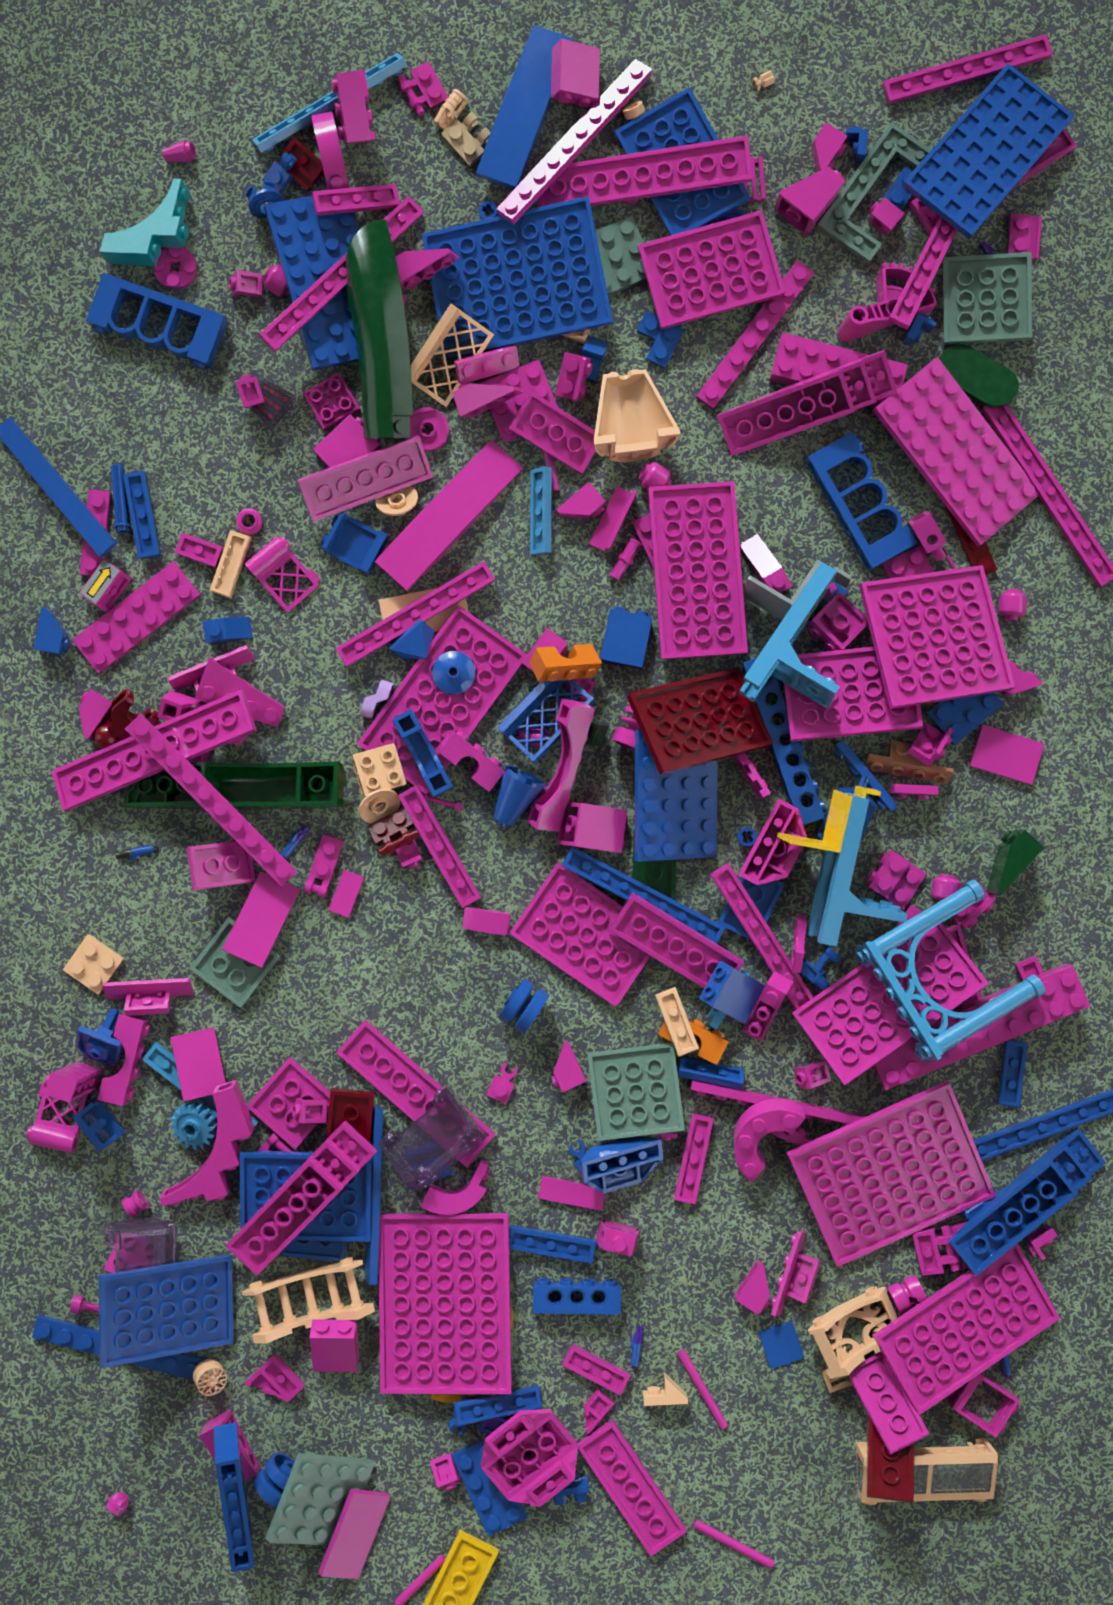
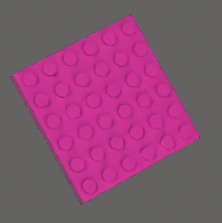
[859,565,1015,709]

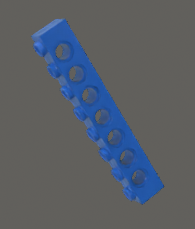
[741,658,826,825]

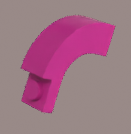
[311,112,349,190]
[420,1159,490,1215]

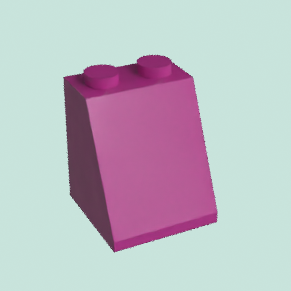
[774,167,846,236]
[557,802,628,853]

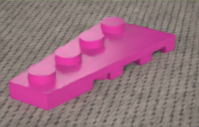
[195,657,285,728]

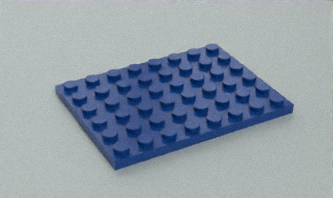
[422,196,613,360]

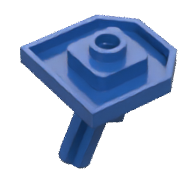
[77,1008,122,1065]

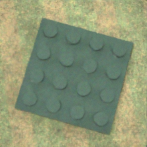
[942,252,1032,345]
[587,1043,685,1141]
[265,1453,375,1545]

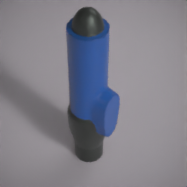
[115,844,158,860]

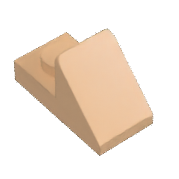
[643,1372,688,1406]

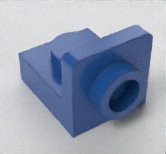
[845,126,868,163]
[903,314,937,346]

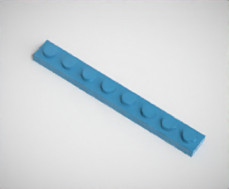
[252,53,407,153]

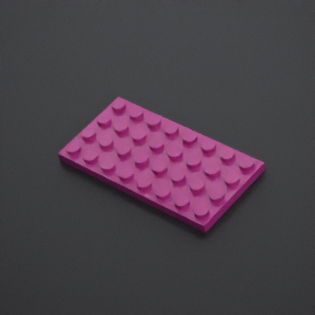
[872,357,1039,547]
[648,481,748,660]
[357,605,527,795]
[792,923,989,1086]
[872,1243,1060,1415]

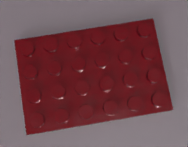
[627,667,773,775]

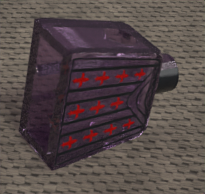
[249,379,296,431]

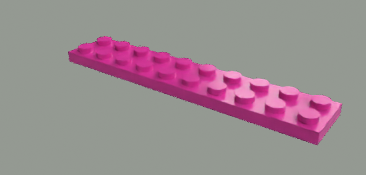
[538,135,753,207]
[52,690,257,812]

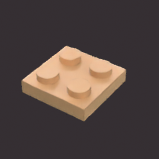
[63,934,124,995]

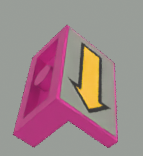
[79,559,132,612]

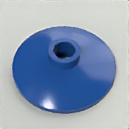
[432,651,475,694]

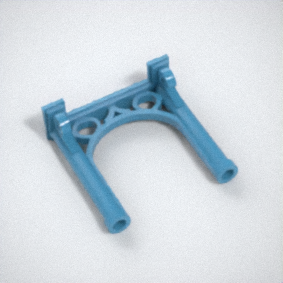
[855,880,1046,1063]

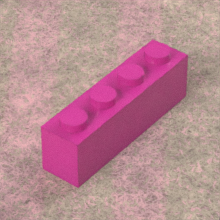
[44,1061,102,1103]

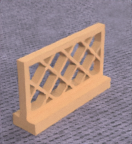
[411,304,494,407]

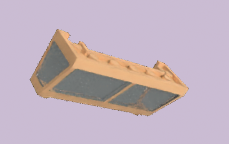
[856,1438,998,1505]

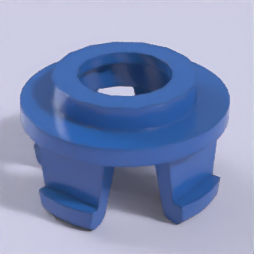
[246,180,283,218]

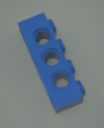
[533,1278,621,1315]

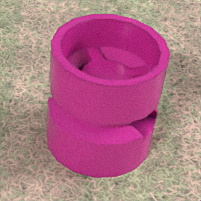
[887,1274,927,1314]

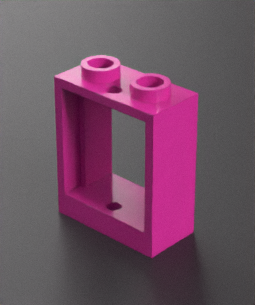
[947,1373,1020,1438]

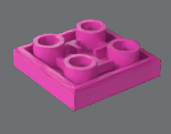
[302,372,361,431]

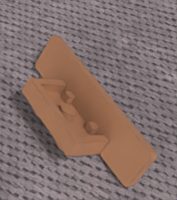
[864,740,953,784]

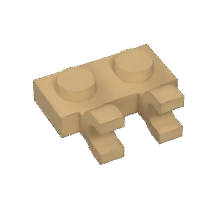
[441,111,491,167]

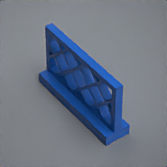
[497,680,595,764]

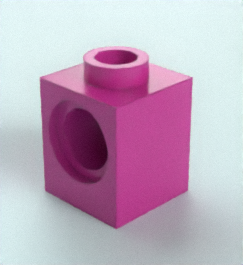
[868,198,905,237]

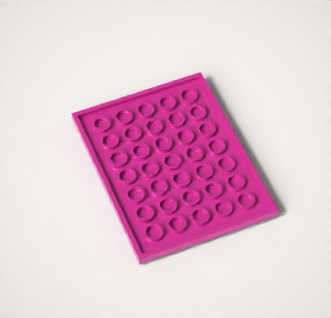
[787,1081,996,1267]
[379,1213,512,1394]

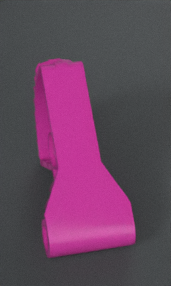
[837,262,937,342]

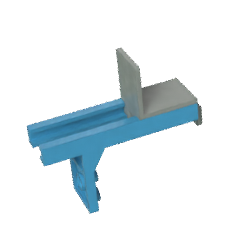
[739,560,852,709]

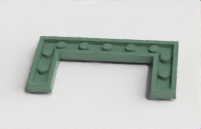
[817,122,931,264]

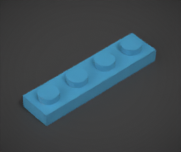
[530,466,552,555]

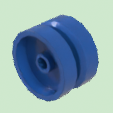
[498,978,550,1034]
[253,1452,295,1509]

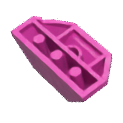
[738,799,807,886]

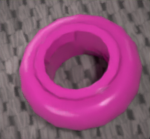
[236,508,263,535]

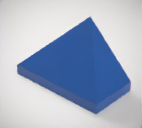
[389,619,435,660]

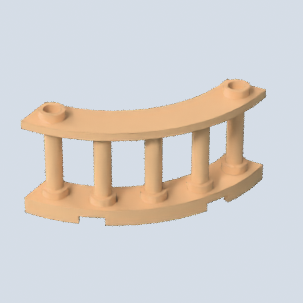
[242,1257,375,1344]

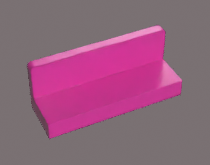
[589,486,637,554]

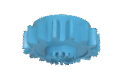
[170,1102,217,1150]

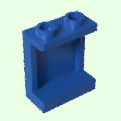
[321,511,389,575]
[600,606,652,670]
[699,961,765,1024]

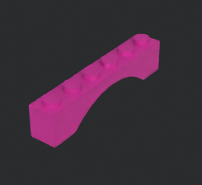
[527,699,595,832]

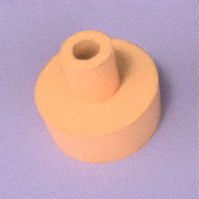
[622,101,645,120]

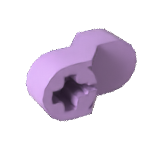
[360,680,394,719]

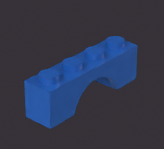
[392,709,454,797]

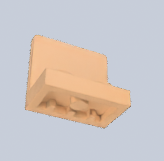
[351,744,406,799]

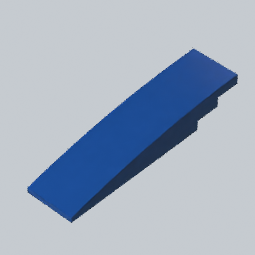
[476,25,574,189]
[948,1128,1106,1276]

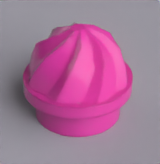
[106,1492,129,1517]

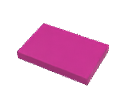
[969,725,1044,785]
[186,841,256,891]
[170,1027,226,1102]

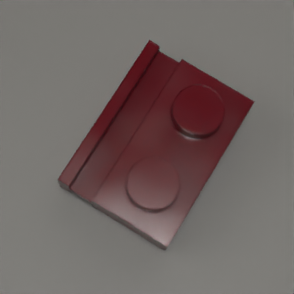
[276,137,324,191]

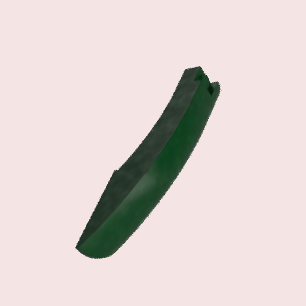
[346,220,413,439]
[124,761,347,810]

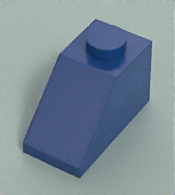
[34,607,71,656]
[202,617,253,646]

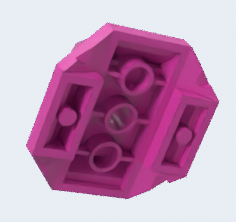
[481,1409,578,1507]

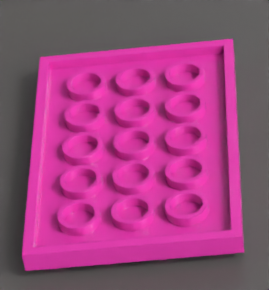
[638,210,786,330]
[783,647,923,742]
[509,862,651,1007]

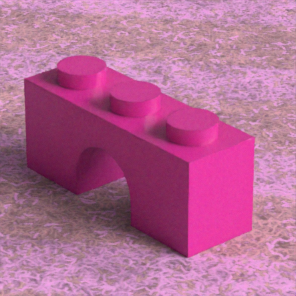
[436,730,504,791]

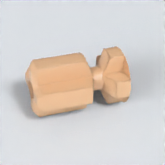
[752,71,775,91]

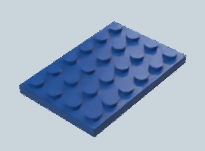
[614,87,750,236]
[634,729,717,862]
[240,1151,372,1242]
[98,1254,233,1368]

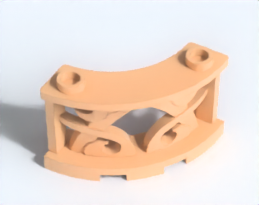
[808,1286,898,1379]

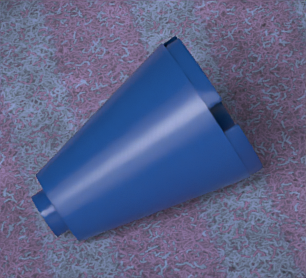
[494,765,545,828]

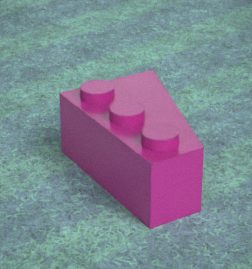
[199,1409,261,1481]

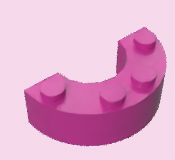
[733,1099,805,1183]

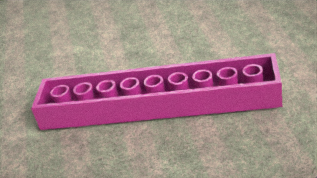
[874,963,1090,1090]

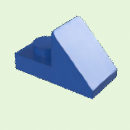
[582,336,609,383]

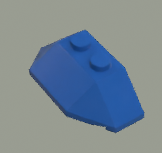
[580,1136,663,1194]

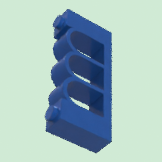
[86,273,228,370]
[805,432,917,571]
[214,1422,254,1572]

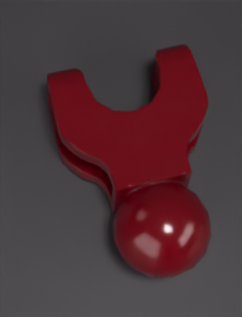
[93,689,159,749]

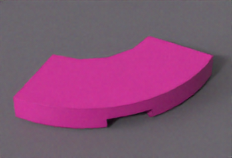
[792,914,807,973]

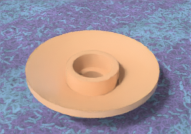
[375,486,418,516]
[359,789,400,823]

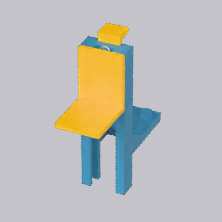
[777,786,908,946]

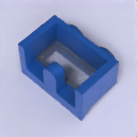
[73,1100,125,1152]

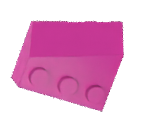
[331,69,376,145]

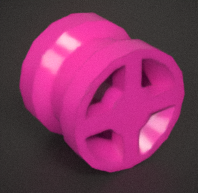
[122,1190,149,1218]

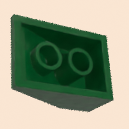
[986,830,1045,896]

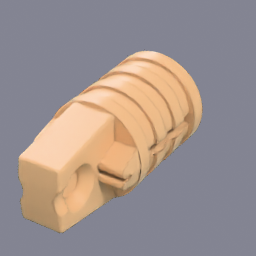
[434,89,469,130]

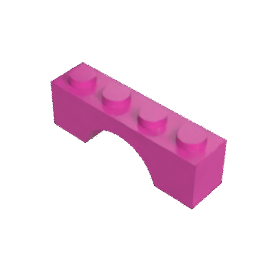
[158,690,248,746]
[97,1013,151,1106]

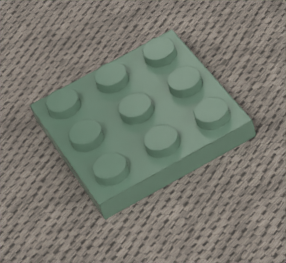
[596,216,647,296]
[189,917,281,1008]

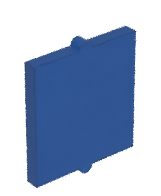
[758,1321,804,1369]

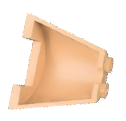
[594,369,680,462]

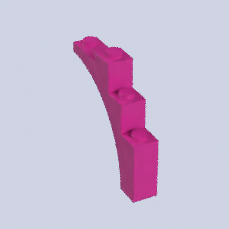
[159,1080,255,1207]

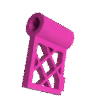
[245,536,320,613]
[26,1083,89,1154]

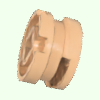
[193,1359,227,1396]

